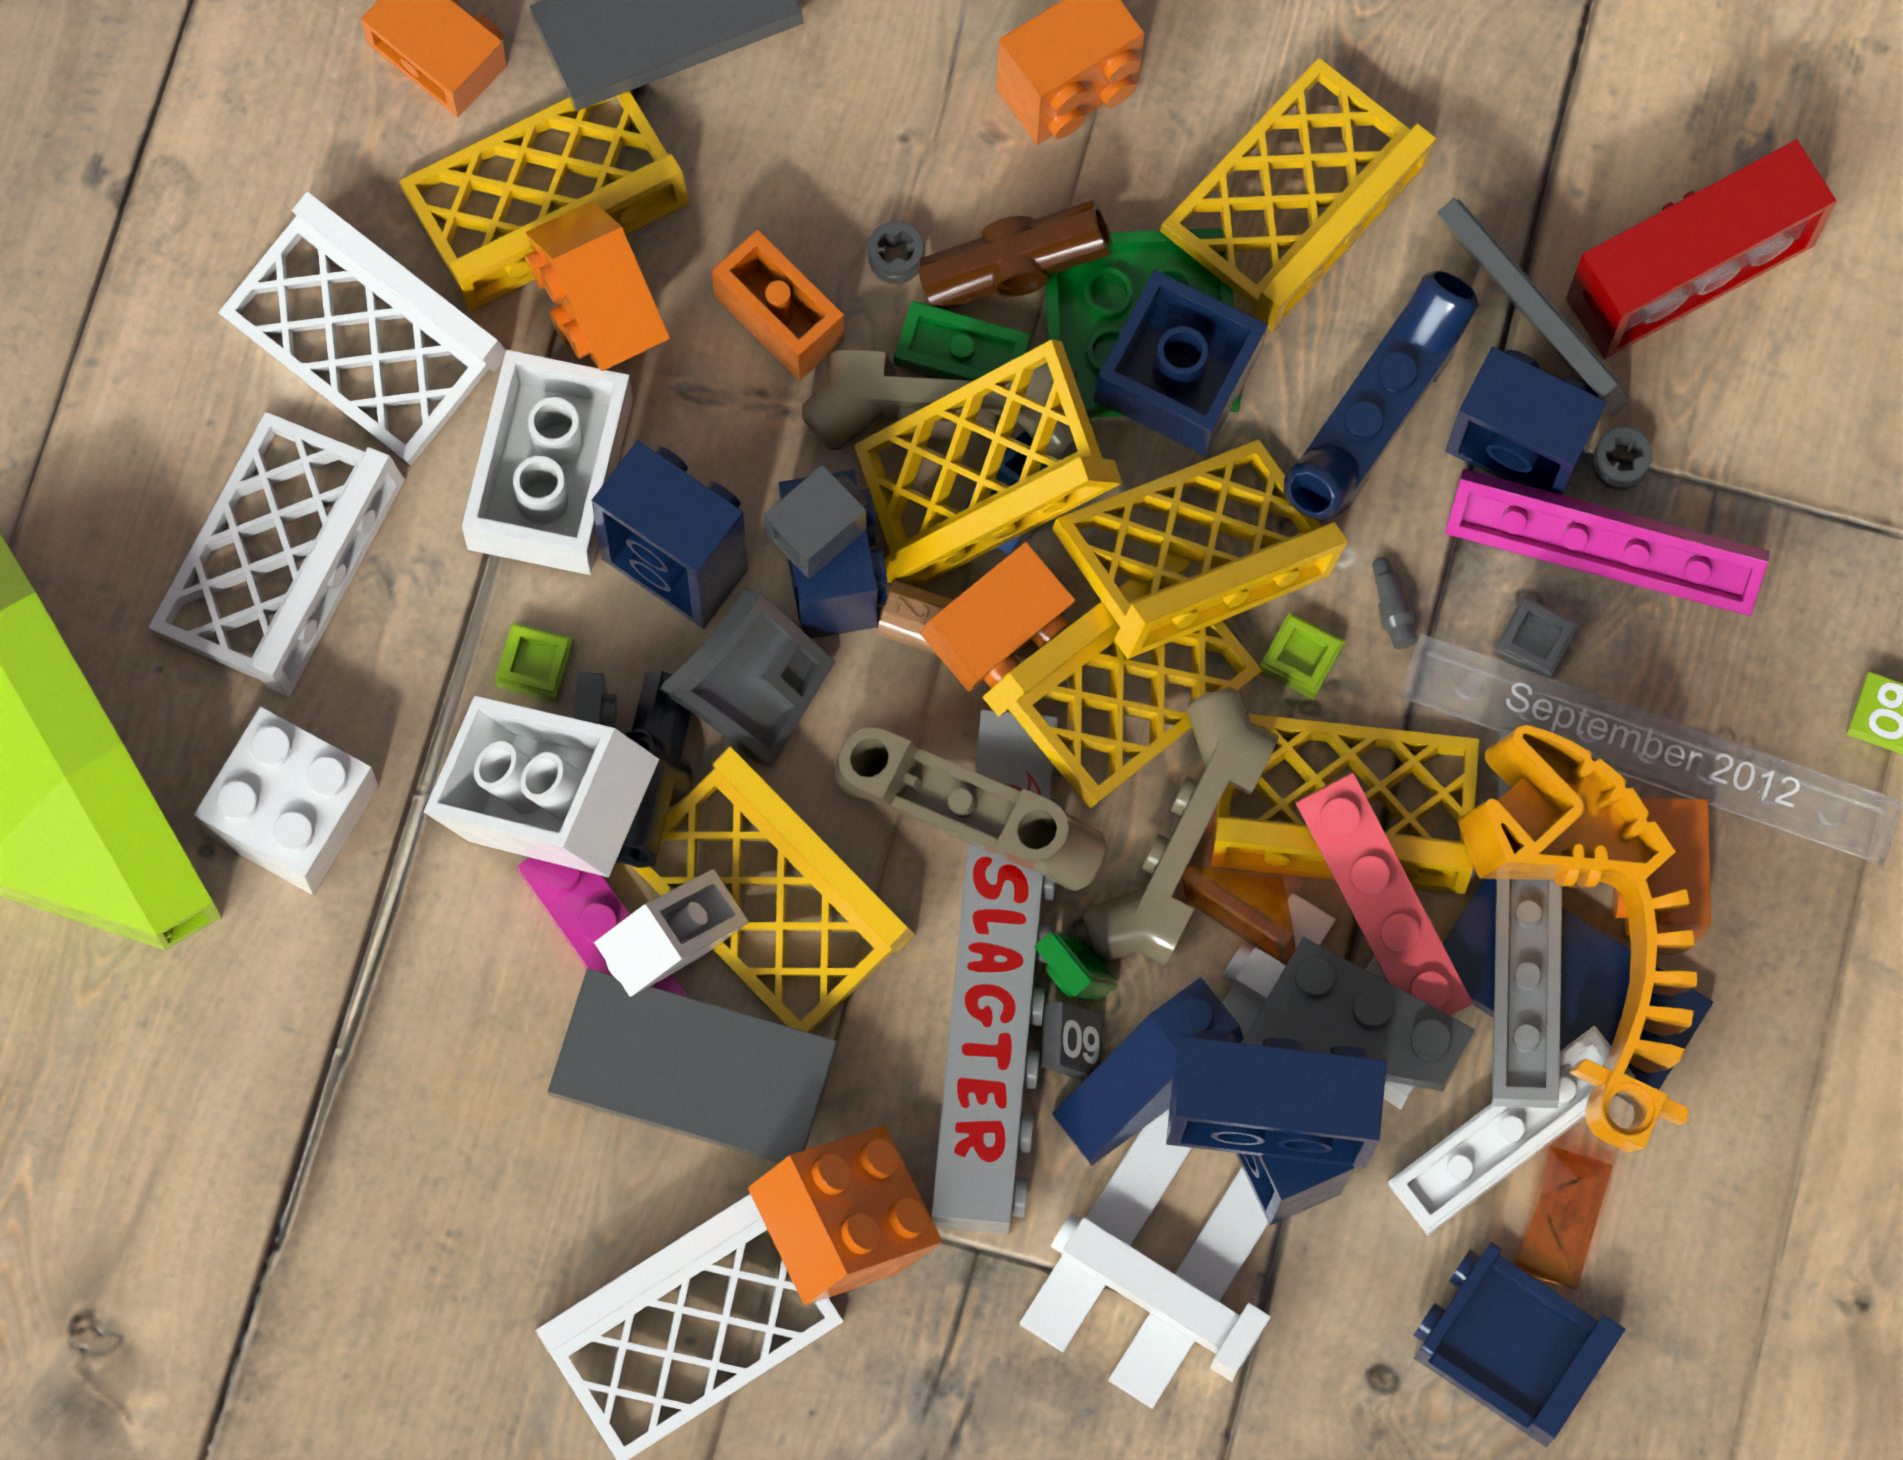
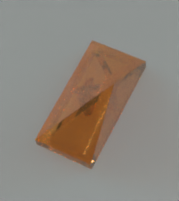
[1182,866,1296,965]
[1515,1145,1613,1290]

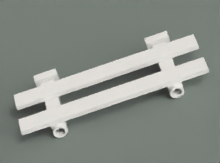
[1019,892,1415,1409]

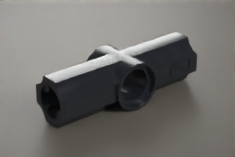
[615,671,693,868]

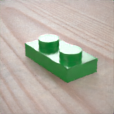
[893,301,1031,381]

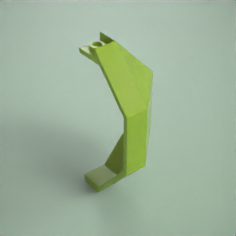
[0,533,221,950]

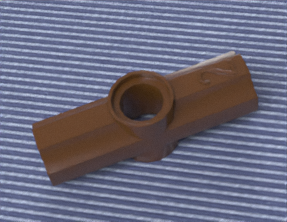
[918,200,1113,310]

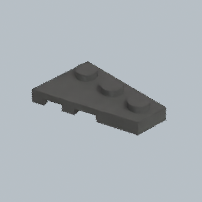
[1241,937,1475,1091]

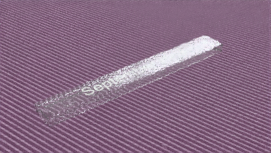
[1398,633,1903,865]

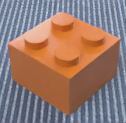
[996,0,1145,145]
[524,200,670,371]
[747,1125,943,1306]

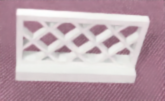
[218,191,506,466]
[148,412,405,697]
[535,1194,844,1460]

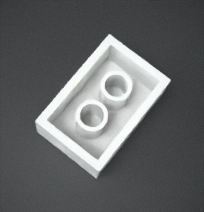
[462,350,633,575]
[424,696,659,877]

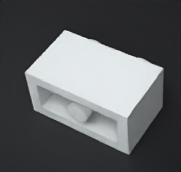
[594,869,749,997]

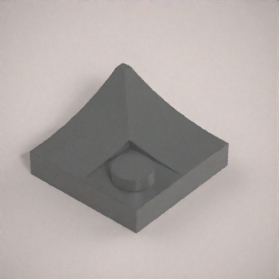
[660,589,836,767]

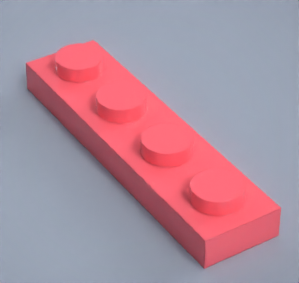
[1295,772,1473,1016]

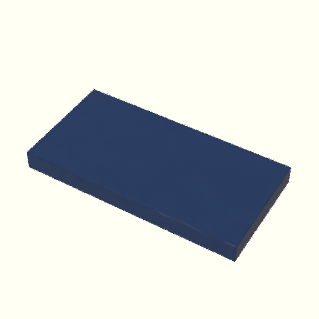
[1443,879,1714,1105]

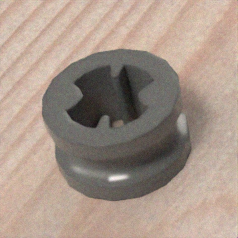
[868,221,924,284]
[1593,427,1653,490]

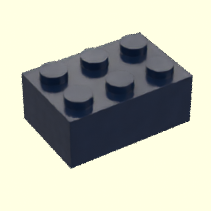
[591,440,748,629]
[1166,1030,1387,1168]

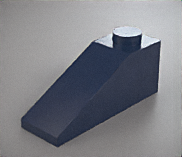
[1052,977,1244,1166]

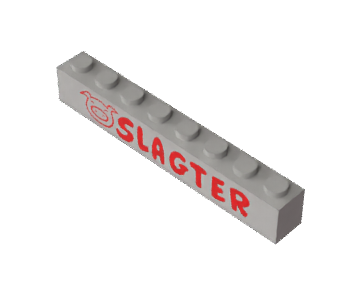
[931,710,1067,1235]

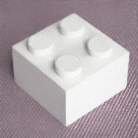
[193,706,379,895]

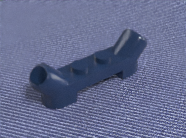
[1284,271,1479,519]

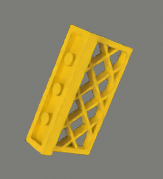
[1160,57,1436,332]
[399,91,690,312]
[854,340,1123,585]
[1052,439,1348,659]
[982,552,1263,809]
[1210,714,1479,894]
[631,747,916,1033]

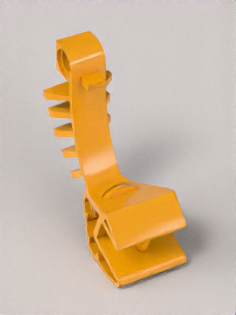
[1458,725,1697,1153]

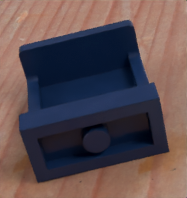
[1413,1241,1626,1447]

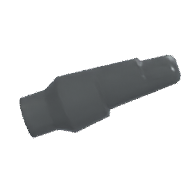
[1372,557,1418,649]

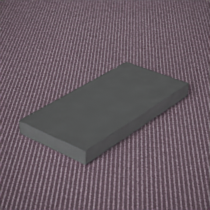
[530,0,804,111]
[1437,198,1629,417]
[548,968,837,1163]

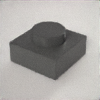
[574,672,617,728]

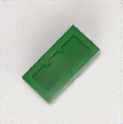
[1034,932,1118,1000]

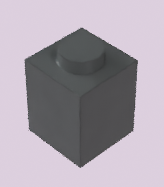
[764,465,867,579]

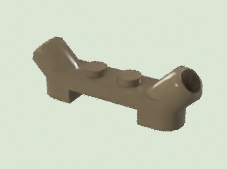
[802,350,1094,460]
[1083,687,1279,967]
[835,727,1107,891]

